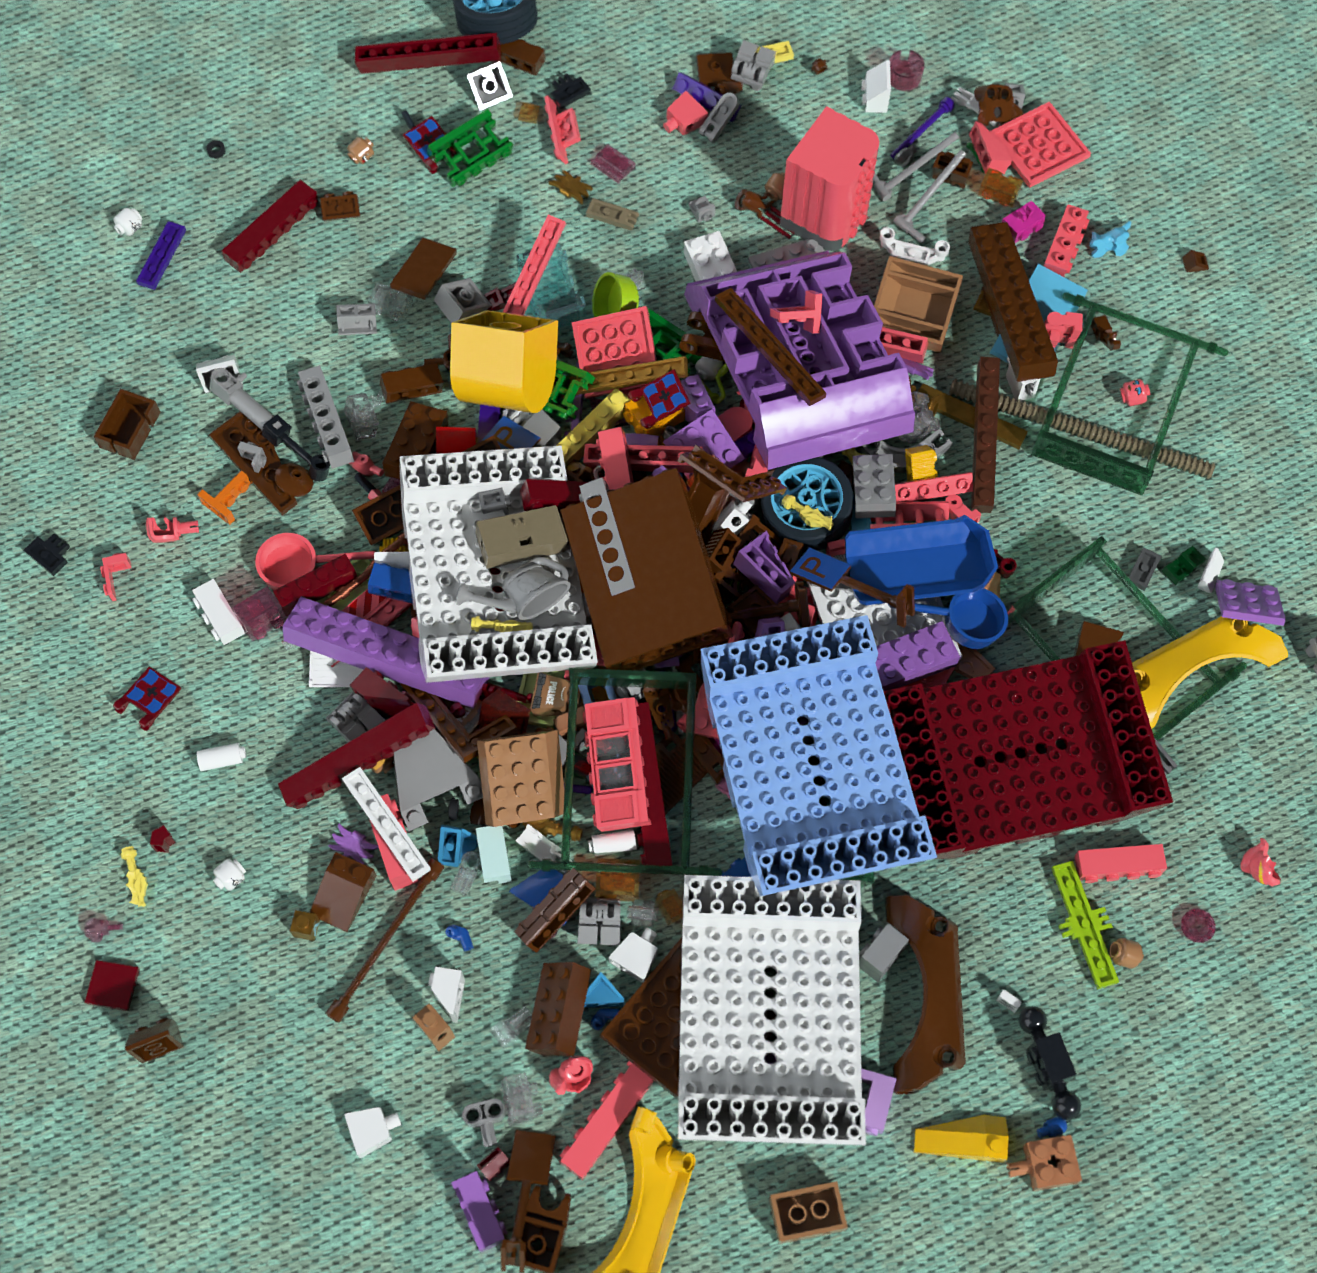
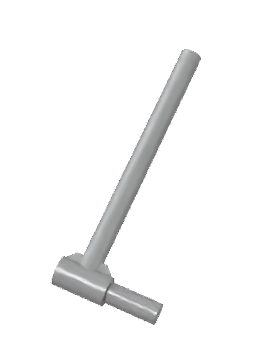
[873,132,959,201]
[893,150,966,244]

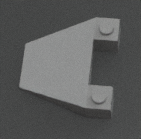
[393,729,483,831]

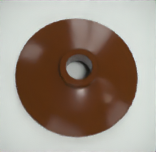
[274,463,313,497]

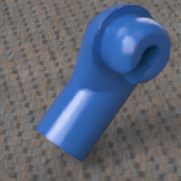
[445,925,474,951]
[590,1008,620,1030]

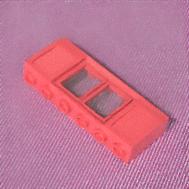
[583,697,651,832]

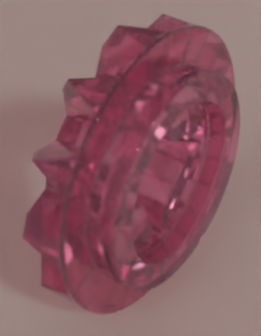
[1181,909,1216,943]

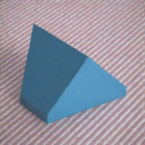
[438,825,478,867]
[584,972,624,1008]

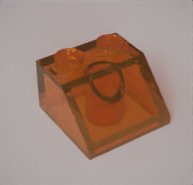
[595,858,640,902]

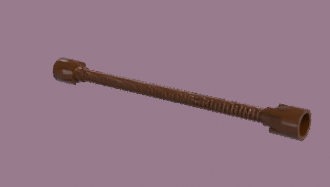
[325,858,445,1023]

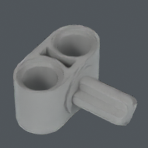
[462,1099,506,1147]

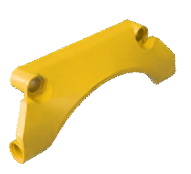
[1132,616,1288,729]
[592,1107,696,1273]

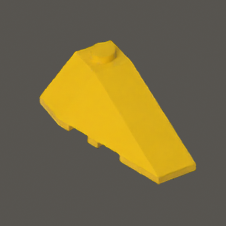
[914,1115,1009,1163]

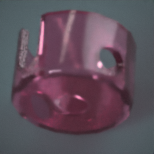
[889,50,925,91]

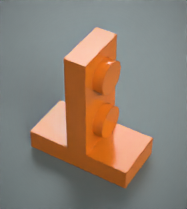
[197,471,251,525]

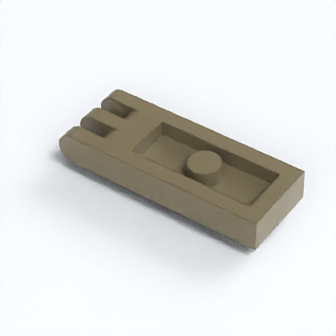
[586,198,639,231]

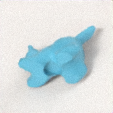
[1089,221,1131,258]

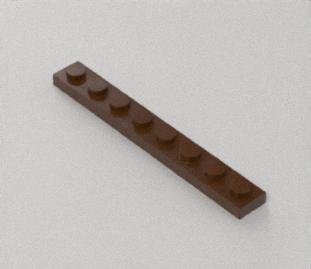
[715,288,826,407]

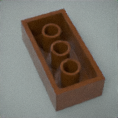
[382,401,448,480]
[525,962,592,1056]

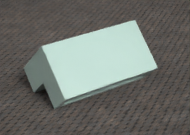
[476,826,512,884]

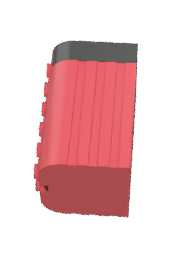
[780,106,879,251]

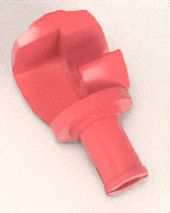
[146,517,199,543]

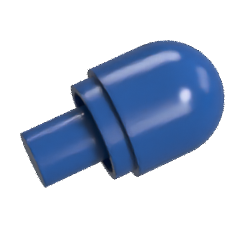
[1036,1117,1067,1138]

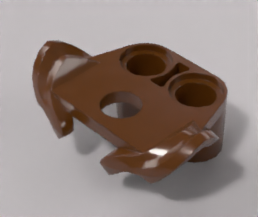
[974,84,1023,127]

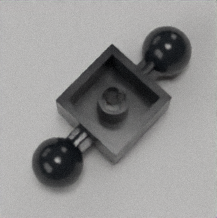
[1018,1006,1081,1120]

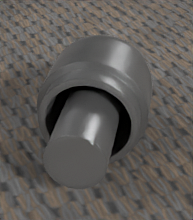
[895,146,917,166]

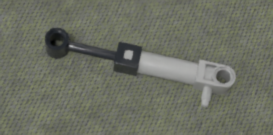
[210,368,330,482]

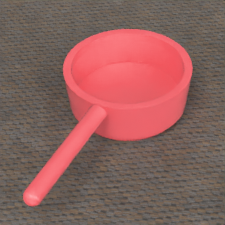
[255,533,375,590]

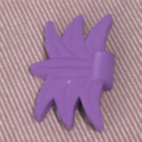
[902,358,934,380]
[329,824,379,865]

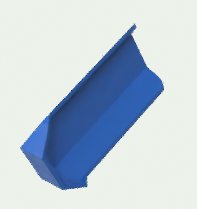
[845,515,998,605]

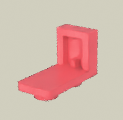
[100,553,132,601]

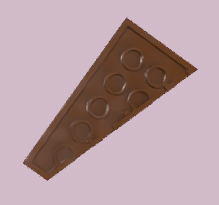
[209,412,297,516]

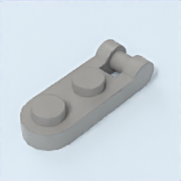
[699,93,739,143]

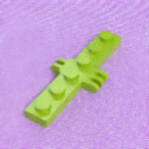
[1051,861,1119,990]

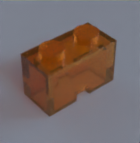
[978,168,1023,208]

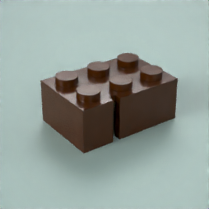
[94,389,161,460]

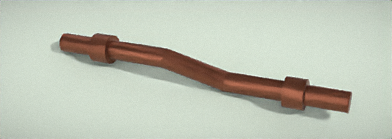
[325,532,408,607]

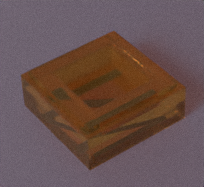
[518,103,540,124]

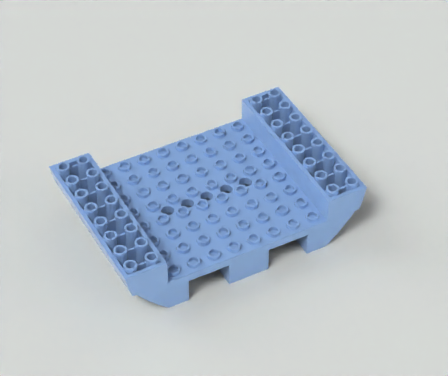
[701,615,937,896]

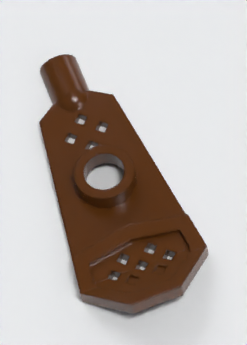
[642,678,674,740]

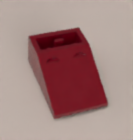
[350,667,414,717]

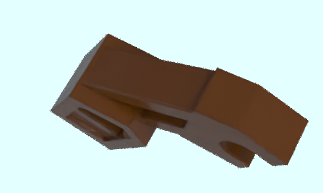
[1091,315,1121,351]

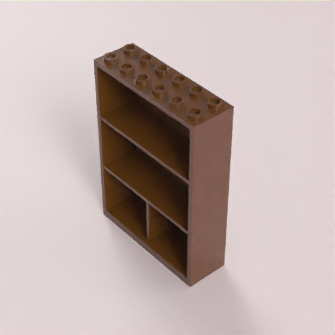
[561,468,733,678]

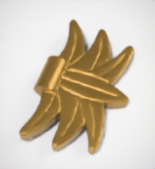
[549,170,593,204]

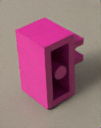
[1002,200,1046,243]

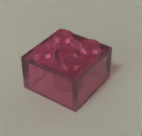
[232,586,287,642]

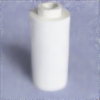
[197,743,246,771]
[588,829,637,857]

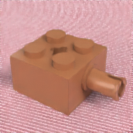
[1006,1135,1082,1192]

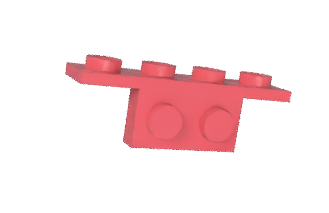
[544,95,581,164]
[895,472,973,502]

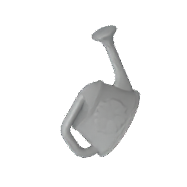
[456,557,571,620]

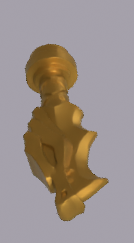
[522,818,583,842]

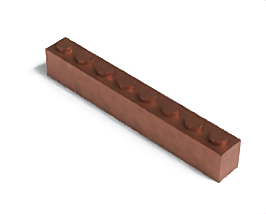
[971,357,1000,513]

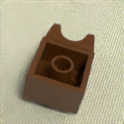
[521,1184,571,1273]

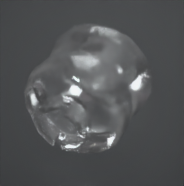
[627,899,659,927]

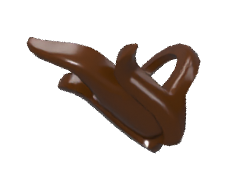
[735,189,776,219]

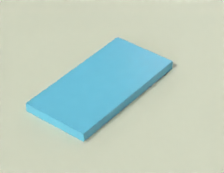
[990,264,1088,380]

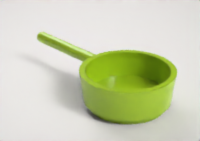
[592,272,639,317]

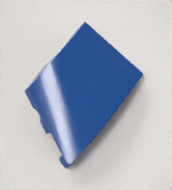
[509,865,567,926]

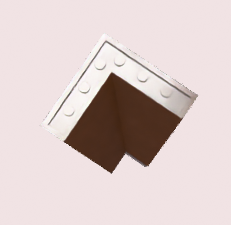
[678,445,787,605]

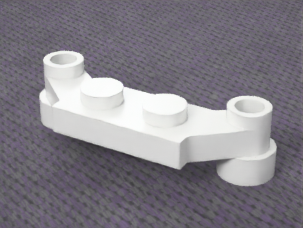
[879,227,950,266]

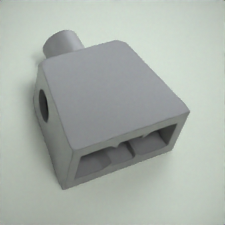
[522,410,562,447]

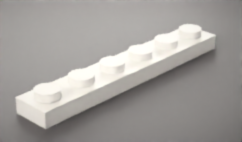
[342,767,431,882]

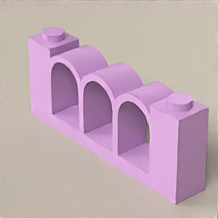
[764,1041,896,1136]

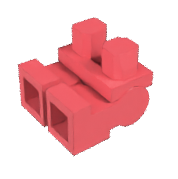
[1044,312,1083,349]

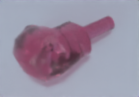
[84,918,123,943]

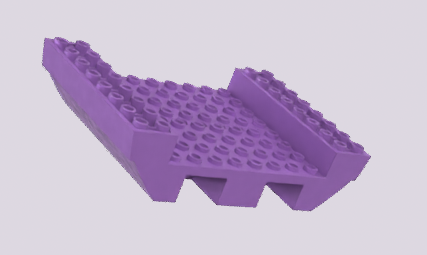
[684,250,915,470]

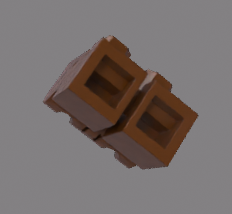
[932,151,973,189]

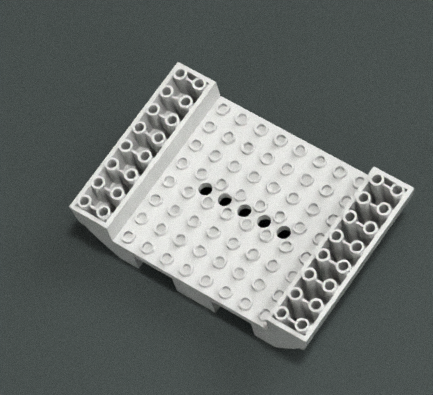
[400,445,598,683]
[678,875,866,1145]

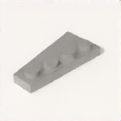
[748,239,824,268]

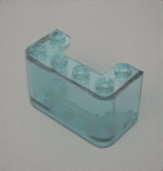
[516,243,586,328]

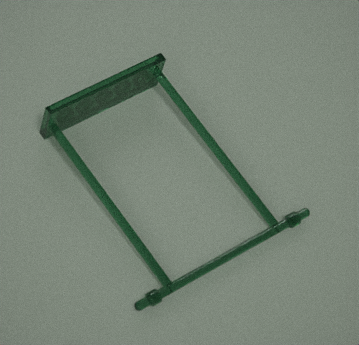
[1031,293,1229,496]
[1007,536,1247,741]
[527,668,723,876]

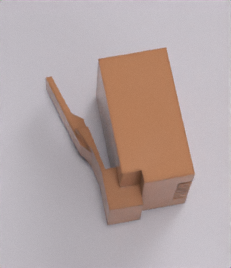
[553,702,587,741]

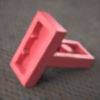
[770,290,822,333]

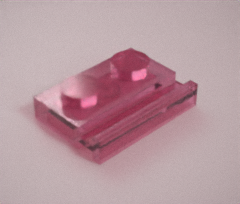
[591,144,636,184]

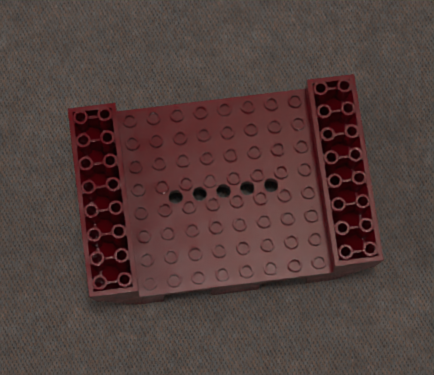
[883,640,1173,859]

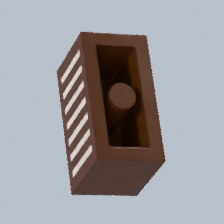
[705,528,742,574]

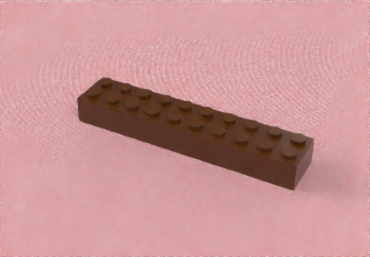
[968,222,1058,382]

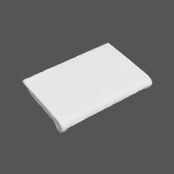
[309,651,363,687]

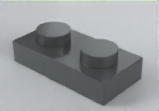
[1126,547,1162,591]

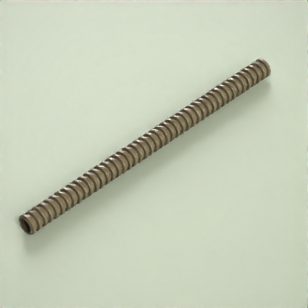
[949,379,1215,479]

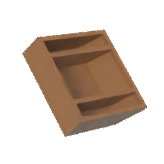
[874,256,963,353]
[477,729,567,827]

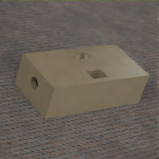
[475,505,568,569]

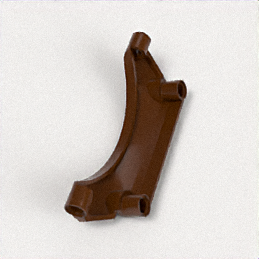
[885,895,966,1094]

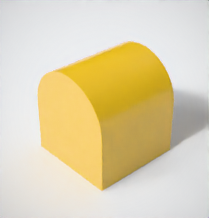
[450,310,558,413]

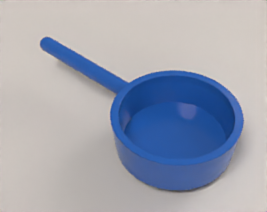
[888,589,1008,649]

